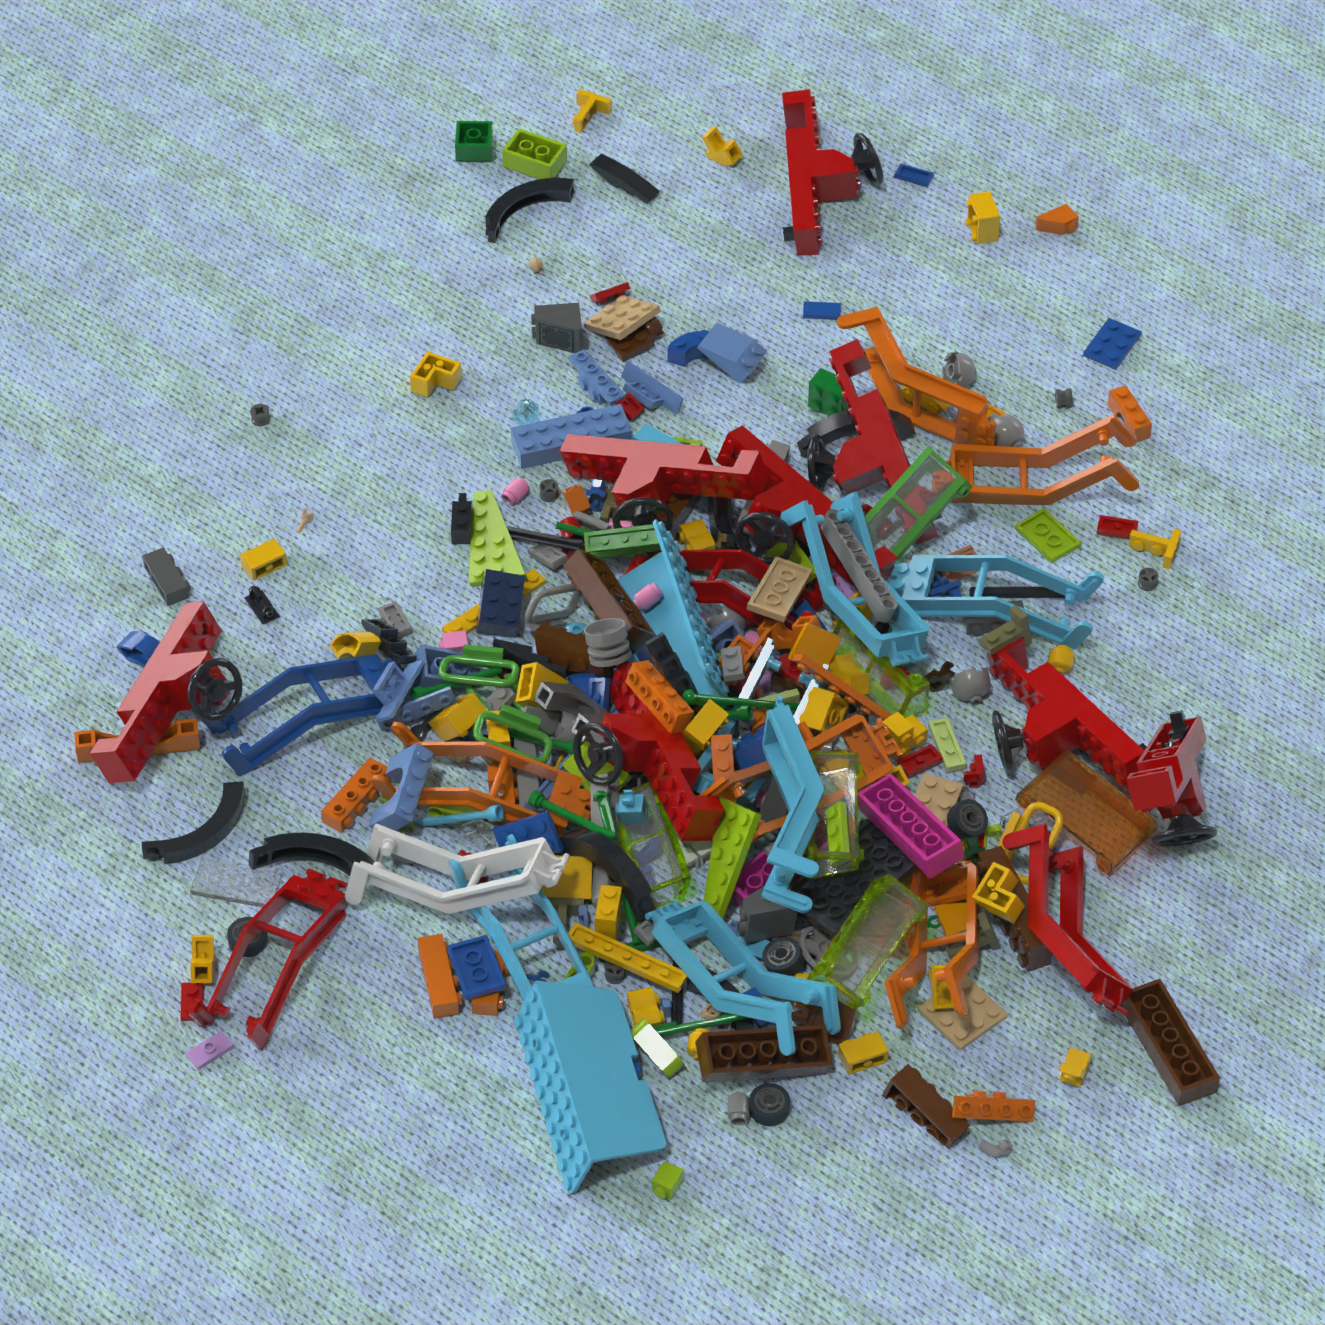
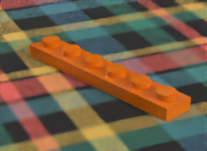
[792,653,892,722]

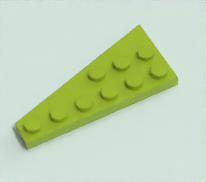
[469,490,528,587]
[703,797,761,919]

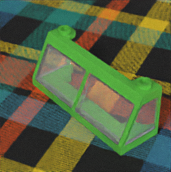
[865,446,973,572]

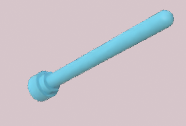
[415,804,504,827]

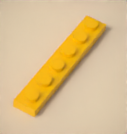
[442,569,546,635]
[568,922,688,993]

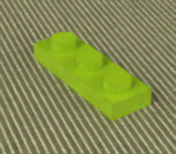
[825,800,850,865]

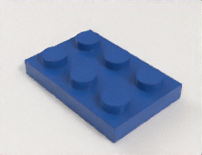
[1083,318,1142,370]
[492,811,564,854]
[446,935,506,1000]

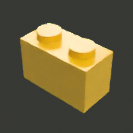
[240,539,287,581]
[838,1031,889,1075]

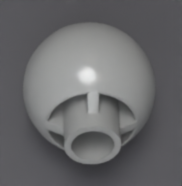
[988,413,1025,447]

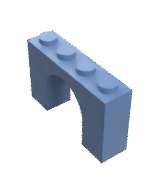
[369,743,433,831]

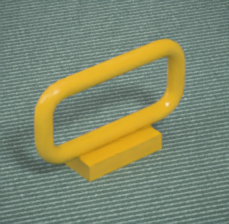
[997,802,1064,885]

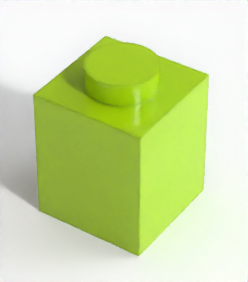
[652,1161,684,1200]

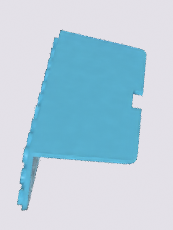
[617,519,729,712]
[514,981,666,1194]

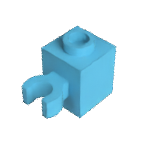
[615,790,649,824]

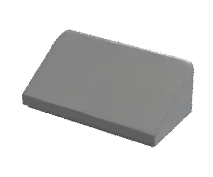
[522,705,561,735]

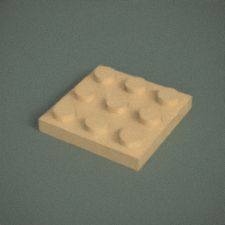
[583,295,661,340]
[917,975,1008,1052]

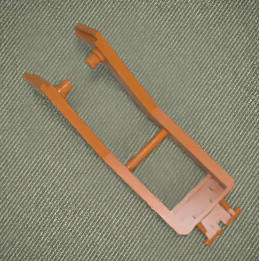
[837,307,996,446]
[931,414,1139,505]
[698,714,903,844]
[371,722,591,837]
[884,859,980,1029]

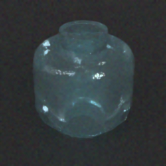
[512,399,540,426]

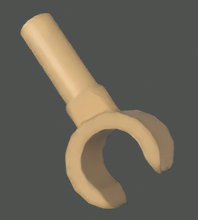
[295,508,313,533]

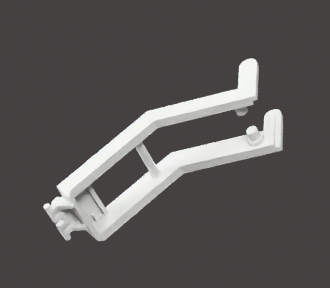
[345,823,570,914]

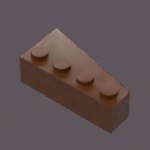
[655,493,702,530]
[534,621,616,676]
[882,1064,970,1149]

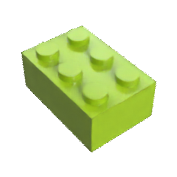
[502,129,567,179]

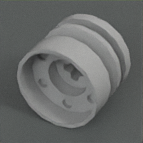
[583,618,632,667]

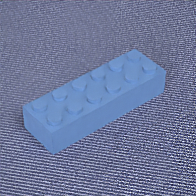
[510,404,632,469]

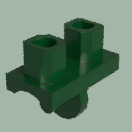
[962,835,985,866]

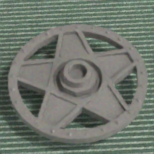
[799,925,857,978]

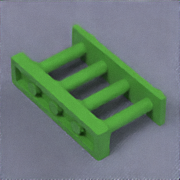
[584,524,662,558]

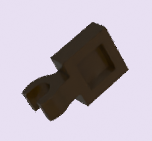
[920,661,955,692]

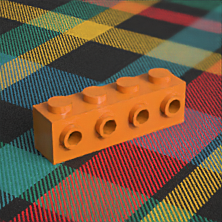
[625,660,694,734]
[321,757,391,833]
[417,934,462,1018]

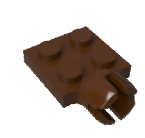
[604,316,664,362]
[791,998,858,1044]

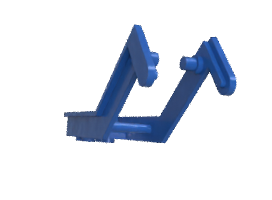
[198,654,414,777]

